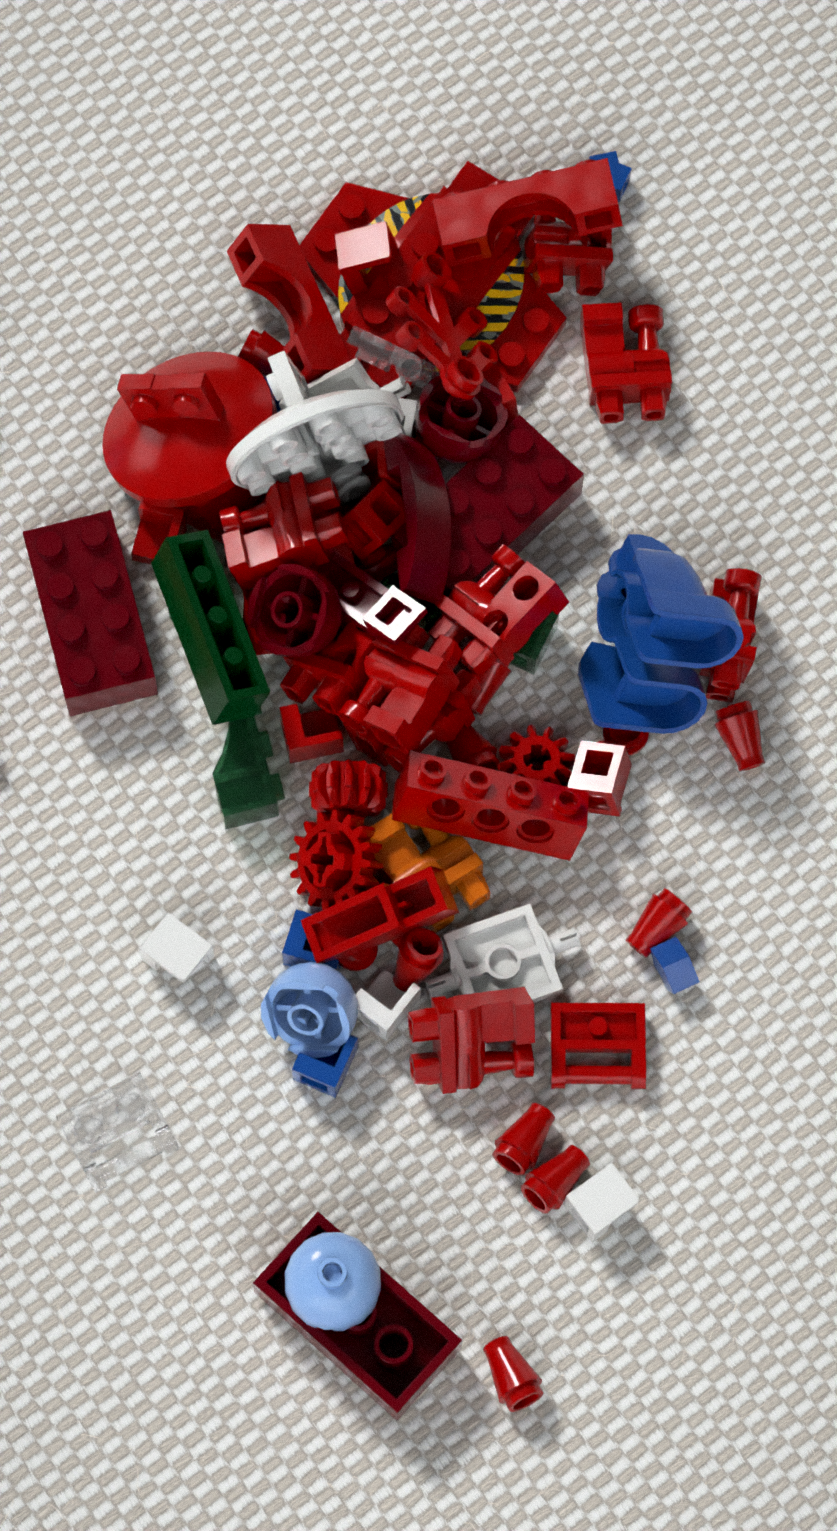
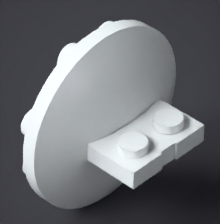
[226,351,404,496]

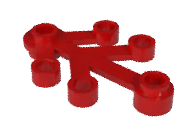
[385,252,498,400]

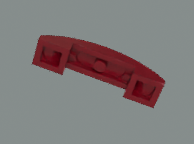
[384,433,451,604]
[309,548,428,646]

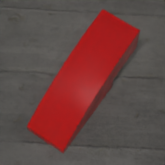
[300,866,459,964]

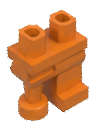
[370,813,490,933]

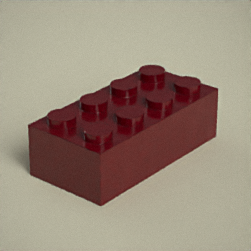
[392,414,584,597]
[23,510,158,717]
[253,1212,462,1421]

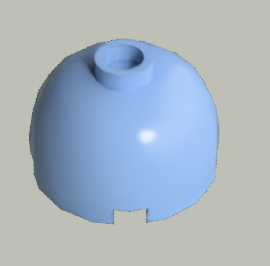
[261,962,358,1058]
[285,1232,381,1331]

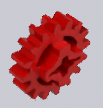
[289,810,384,910]

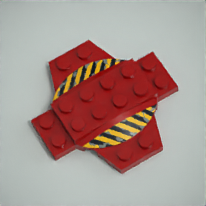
[300,161,567,399]

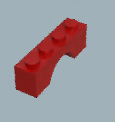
[433,158,623,267]
[227,224,351,384]

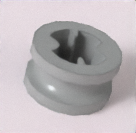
[330,463,371,506]

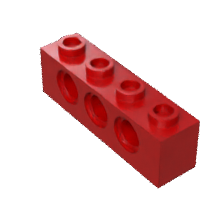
[392,750,589,861]

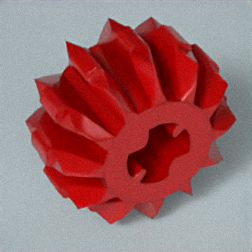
[497,724,576,785]
[309,759,388,819]

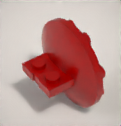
[102,351,277,508]

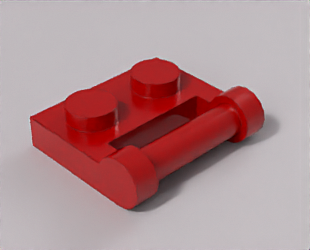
[550,1003,646,1089]

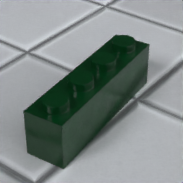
[151,530,270,725]

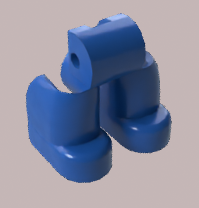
[578,534,744,734]

